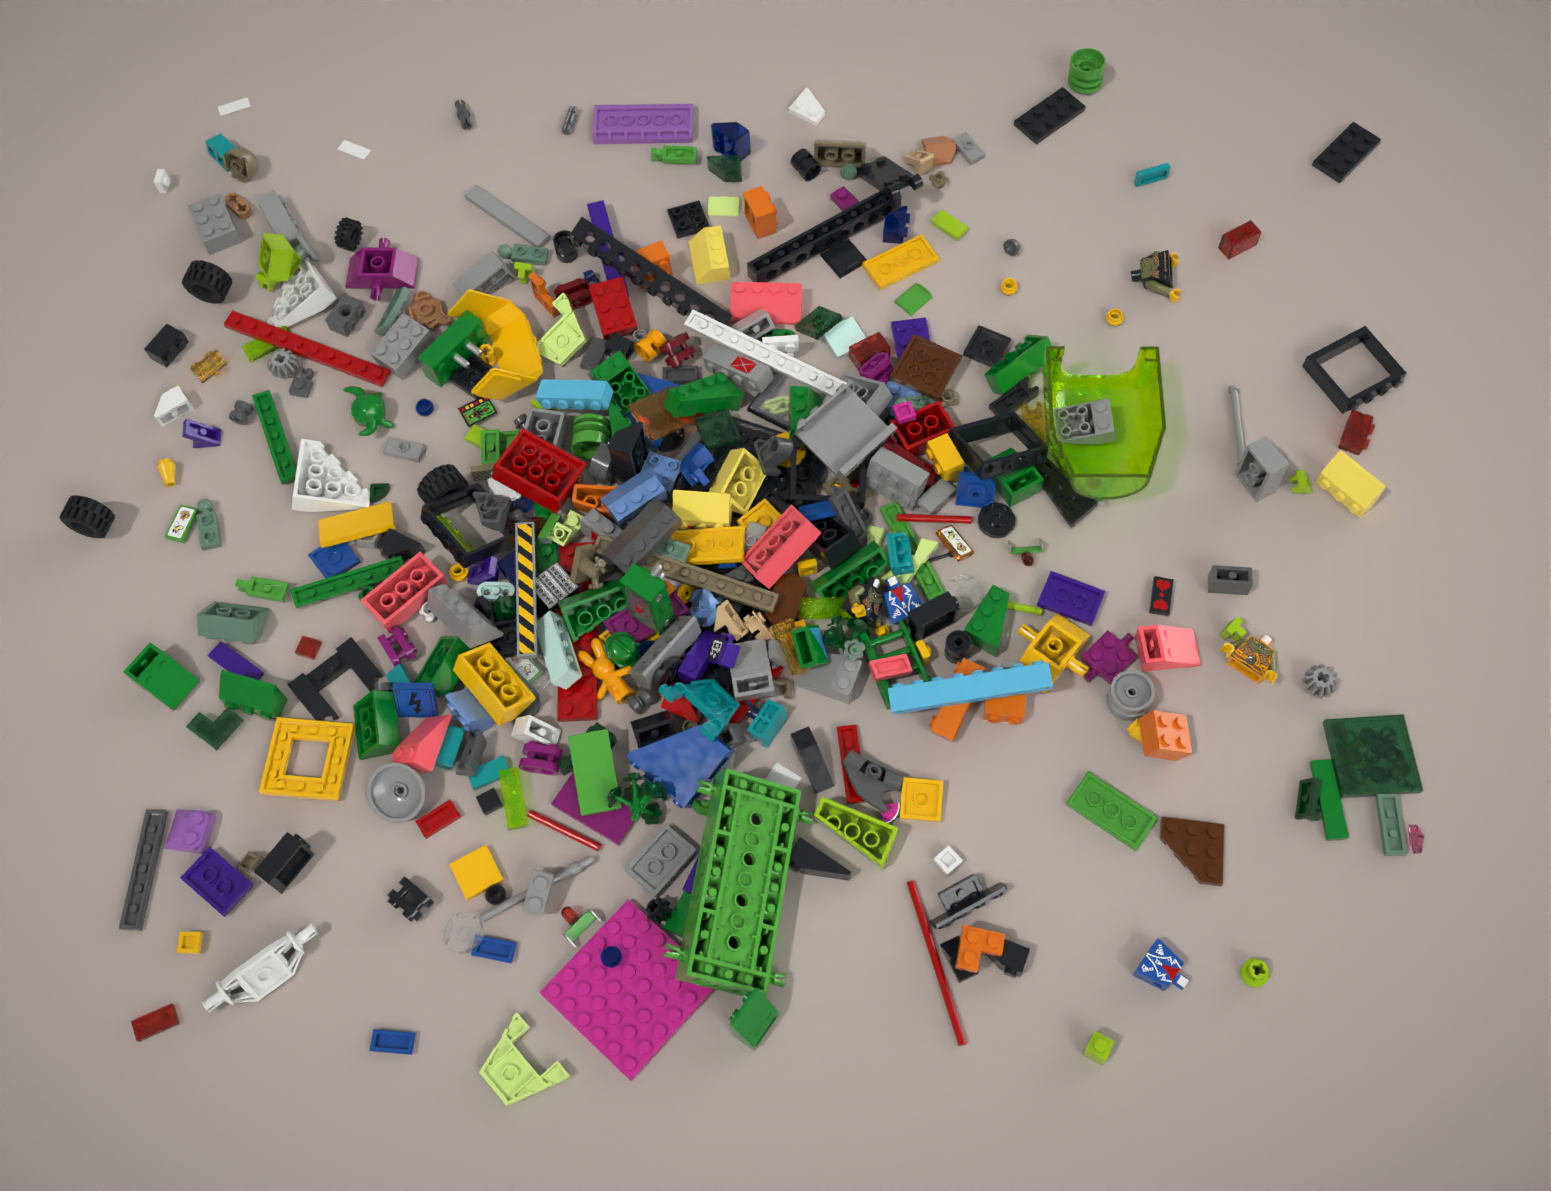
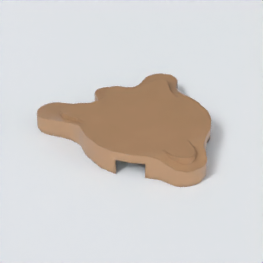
[408,290,452,331]

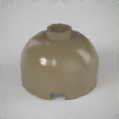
[223,147,258,182]

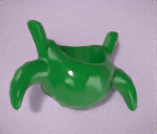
[343,386,394,436]

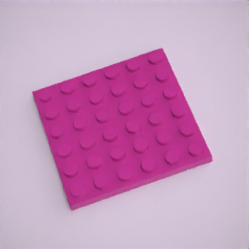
[539,899,715,1081]

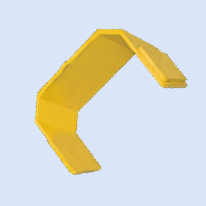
[448,289,543,400]

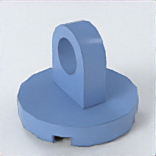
[689,589,725,627]

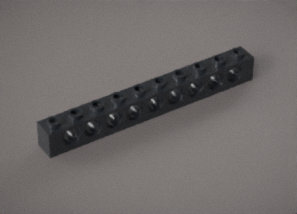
[747,191,901,282]
[570,217,732,325]

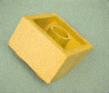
[925,433,964,482]

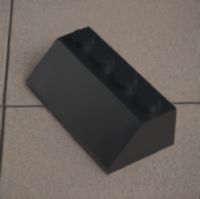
[607,422,649,485]

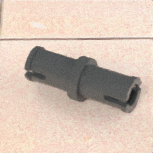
[455,99,472,130]

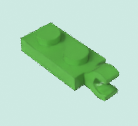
[651,145,697,164]
[235,576,290,603]

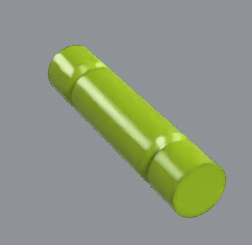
[1007,601,1043,616]

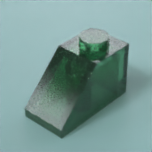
[707,155,742,183]

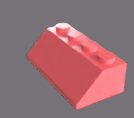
[731,282,802,325]
[741,504,821,589]

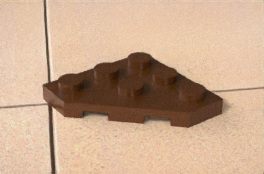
[1160,817,1224,887]

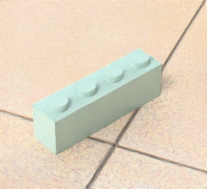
[537,611,582,689]

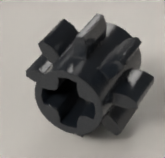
[645,896,672,924]

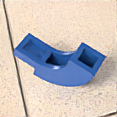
[680,442,715,487]

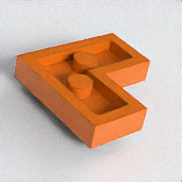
[528,272,560,318]
[955,925,1005,973]

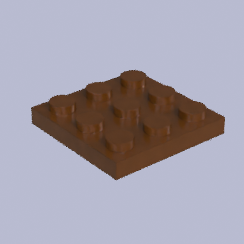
[889,334,963,401]

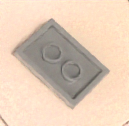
[625,824,697,897]

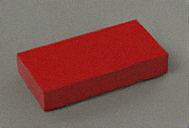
[415,799,461,839]

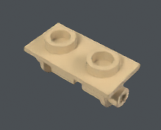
[743,610,778,648]

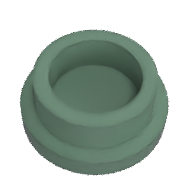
[840,163,857,180]

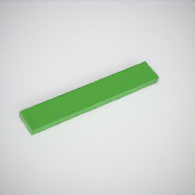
[880,502,945,602]

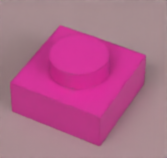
[892,400,916,424]

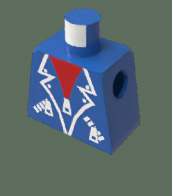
[882,575,923,624]
[1133,938,1189,991]

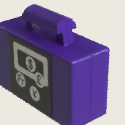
[707,633,741,669]

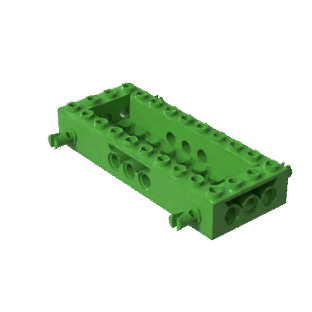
[663,768,814,997]

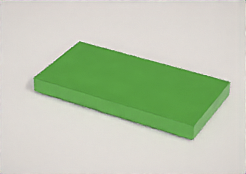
[568,729,622,816]
[1066,771,1158,851]

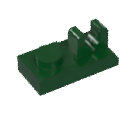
[1295,777,1321,822]

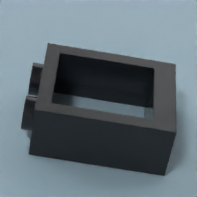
[907,591,959,642]
[254,832,314,894]

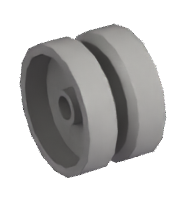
[1107,670,1155,721]

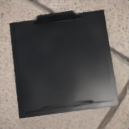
[820,239,867,279]

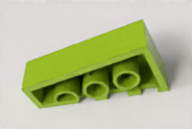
[814,797,899,870]

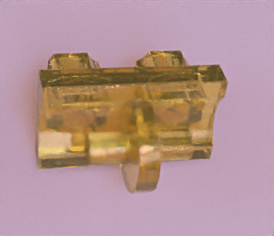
[191,349,227,383]

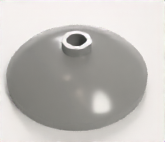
[367,762,426,822]

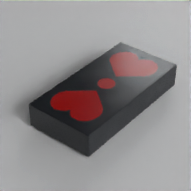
[1149,576,1174,616]

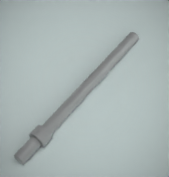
[480,855,595,921]

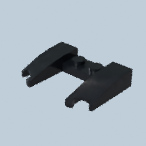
[287,637,383,721]

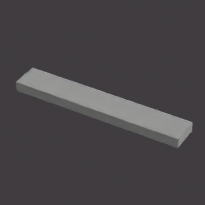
[465,185,550,247]

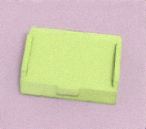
[708,196,740,216]

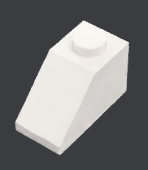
[154,386,194,427]
[511,715,561,745]

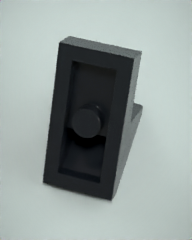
[940,935,978,983]

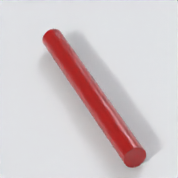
[896,514,972,524]
[527,810,602,851]

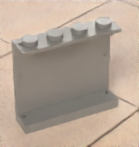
[794,381,897,481]

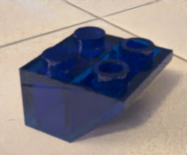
[711,122,751,165]

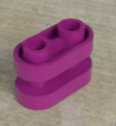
[859,352,893,383]
[377,626,418,667]
[518,741,563,776]

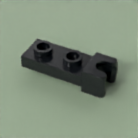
[989,377,1039,416]

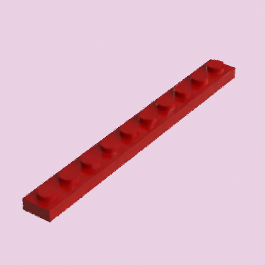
[224,310,391,387]

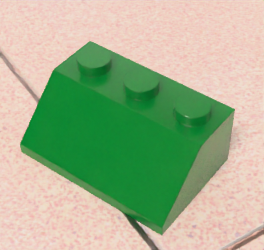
[788,386,824,440]
[414,636,475,698]
[219,670,288,721]
[353,690,401,760]

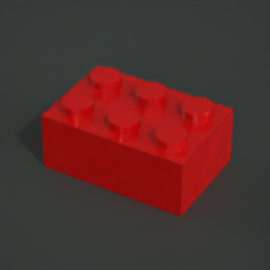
[588,276,638,340]
[890,401,955,456]

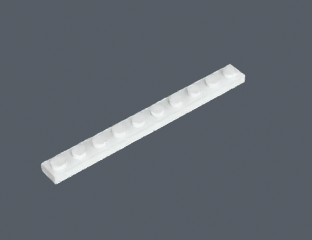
[684,310,847,396]

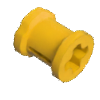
[479,344,497,366]

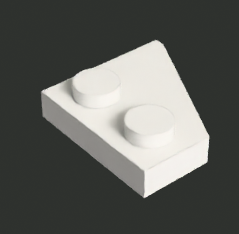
[789,88,825,126]

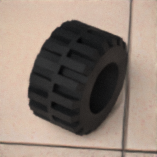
[182,260,232,304]
[417,464,469,504]
[59,495,115,539]

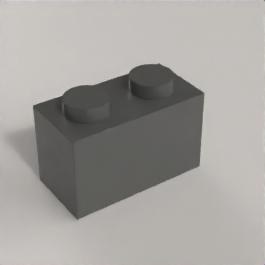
[1208,565,1253,595]

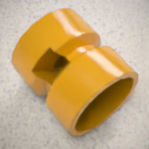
[634,329,667,363]

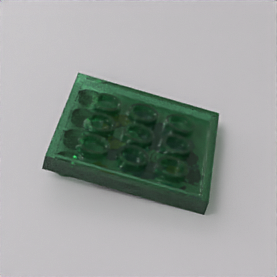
[1322,714,1423,799]

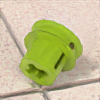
[1240,958,1270,988]

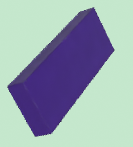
[207,641,264,680]

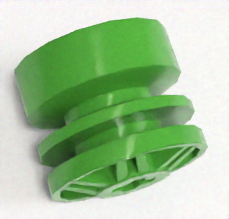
[1068,48,1105,94]
[571,413,611,460]

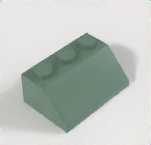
[197,601,269,644]

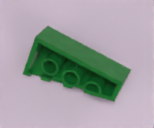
[984,335,1056,395]
[811,541,889,618]
[558,577,627,643]

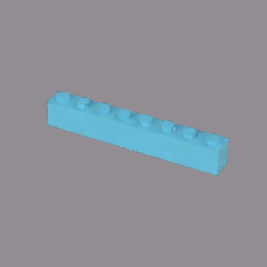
[888,660,1053,715]

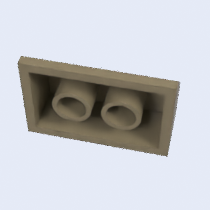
[814,139,866,168]

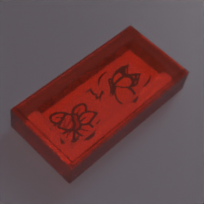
[131,1003,180,1042]

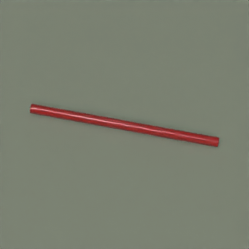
[907,880,967,1046]

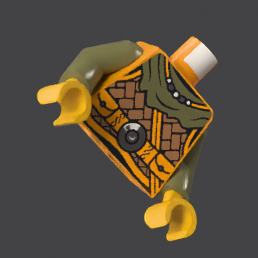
[1219,634,1277,685]

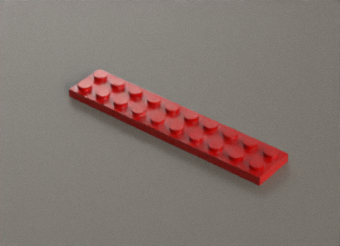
[557,542,598,722]

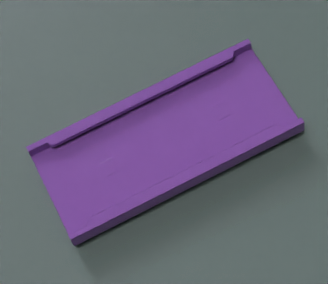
[593,104,694,144]

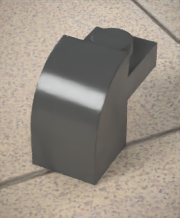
[589,442,614,486]

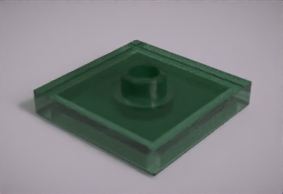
[794,306,843,340]
[694,410,742,450]

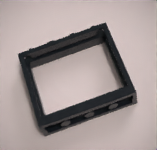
[1302,326,1407,414]
[949,411,1049,480]
[789,436,866,509]
[420,482,515,569]

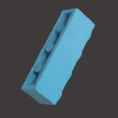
[535,379,613,410]

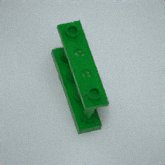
[859,619,932,710]

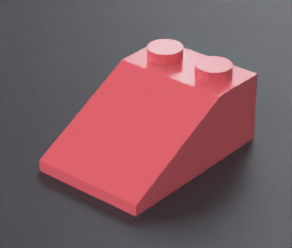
[392,715,452,773]

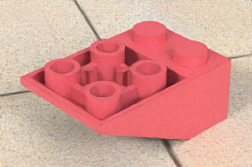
[1135,625,1201,672]

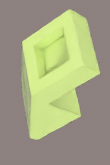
[548,510,584,547]

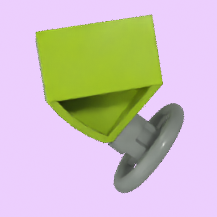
[257,233,319,281]

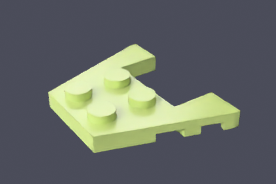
[536,293,587,366]
[867,525,938,587]
[479,1013,571,1107]

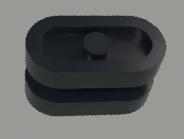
[387,876,434,922]

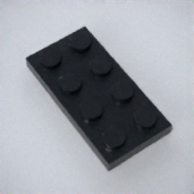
[1014,87,1086,145]
[1312,122,1381,183]

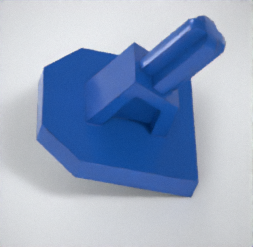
[955,466,996,508]

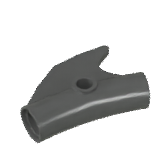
[842,750,903,813]

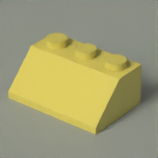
[688,225,730,285]
[709,448,766,515]
[1316,450,1386,518]
[672,490,732,530]

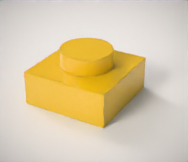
[797,558,817,577]
[915,640,932,666]
[177,932,203,954]

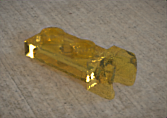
[1021,402,1050,450]
[771,618,807,676]

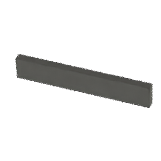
[119,809,168,931]

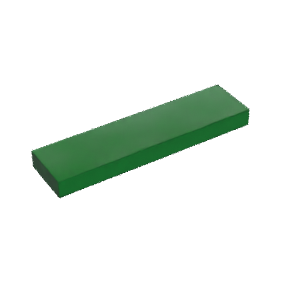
[1310,759,1349,841]

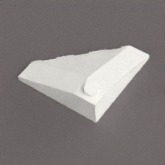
[267,257,337,329]
[291,439,370,512]

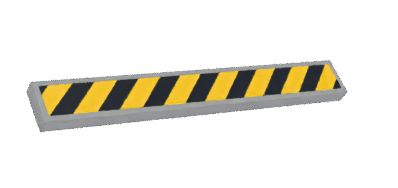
[515,522,538,660]

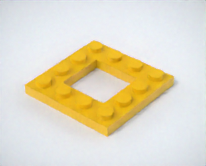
[259,717,356,801]

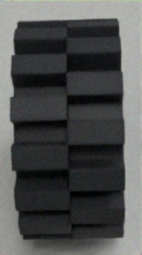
[334,217,363,251]

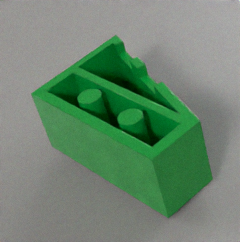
[964,585,1010,657]

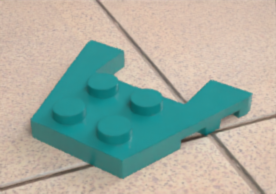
[658,679,740,742]

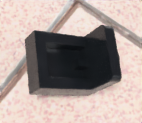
[679,473,709,492]

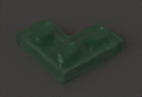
[186,707,244,751]

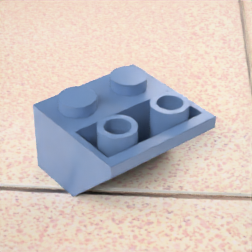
[445,689,495,736]

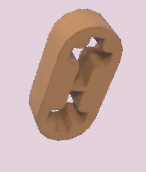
[225,193,252,219]

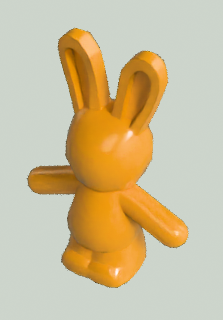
[577,638,635,704]

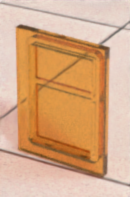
[627,385,698,442]

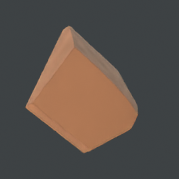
[922,136,956,167]

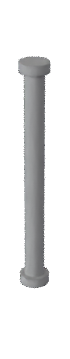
[1228,385,1245,466]

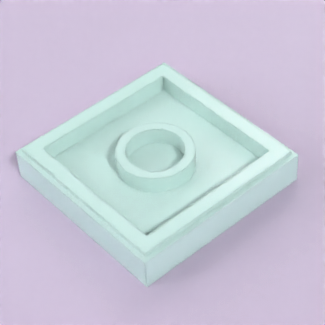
[821,316,869,360]

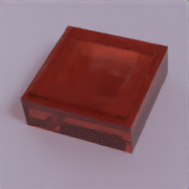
[295,636,322,660]

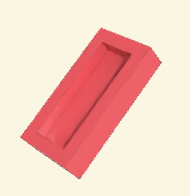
[868,654,913,682]

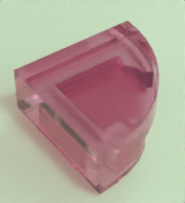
[1408,825,1424,854]

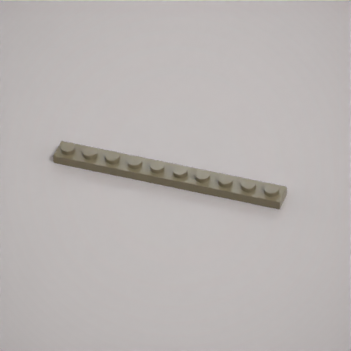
[594,534,779,614]

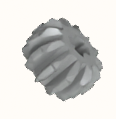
[267,348,298,379]
[1303,664,1339,699]

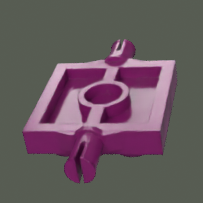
[1081,630,1137,685]

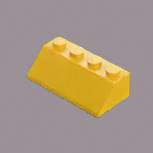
[453,642,536,726]

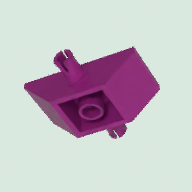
[345,238,419,301]

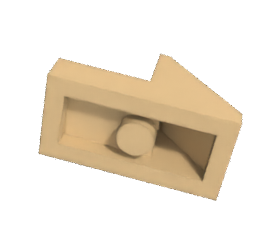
[903,149,934,176]
[714,599,749,641]

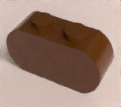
[765,574,809,633]

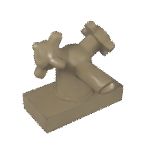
[570,543,614,590]

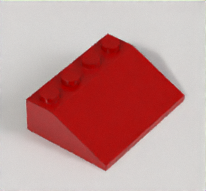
[492,428,587,514]

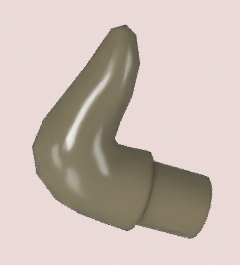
[773,678,793,699]

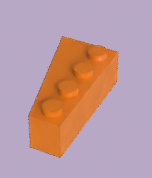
[572,484,617,521]
[929,658,986,742]

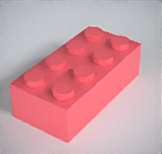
[361,552,449,634]

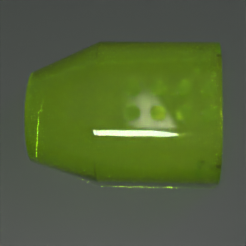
[1042,346,1166,500]

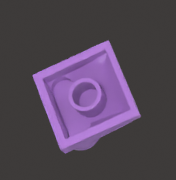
[164,810,216,854]

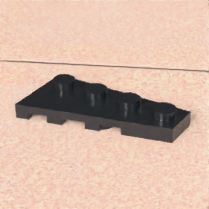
[1034,458,1098,528]

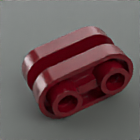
[554,278,593,310]
[658,332,696,368]

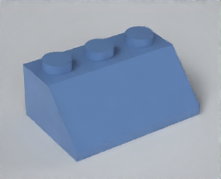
[600,468,668,529]

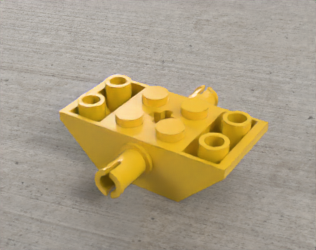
[1017,614,1091,694]

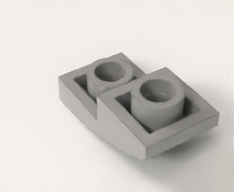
[916,478,957,514]

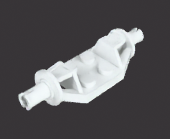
[202,923,319,1013]

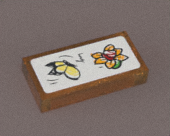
[936,524,974,562]

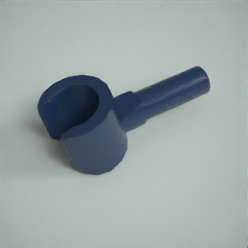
[583,270,600,284]
[746,700,760,720]

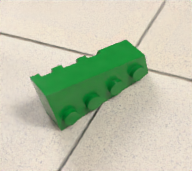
[663,372,745,418]

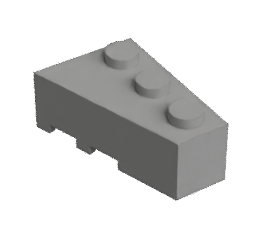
[453,251,518,296]

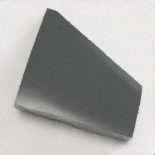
[473,492,512,532]

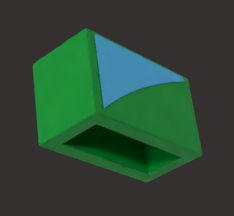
[791,625,829,669]

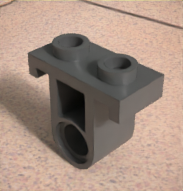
[754,436,793,477]

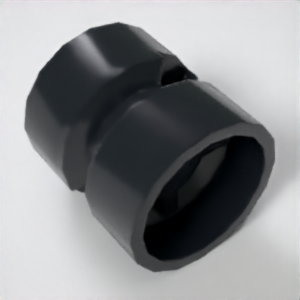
[790,149,822,181]
[553,230,579,263]
[944,630,972,664]

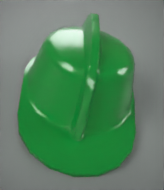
[605,632,646,668]

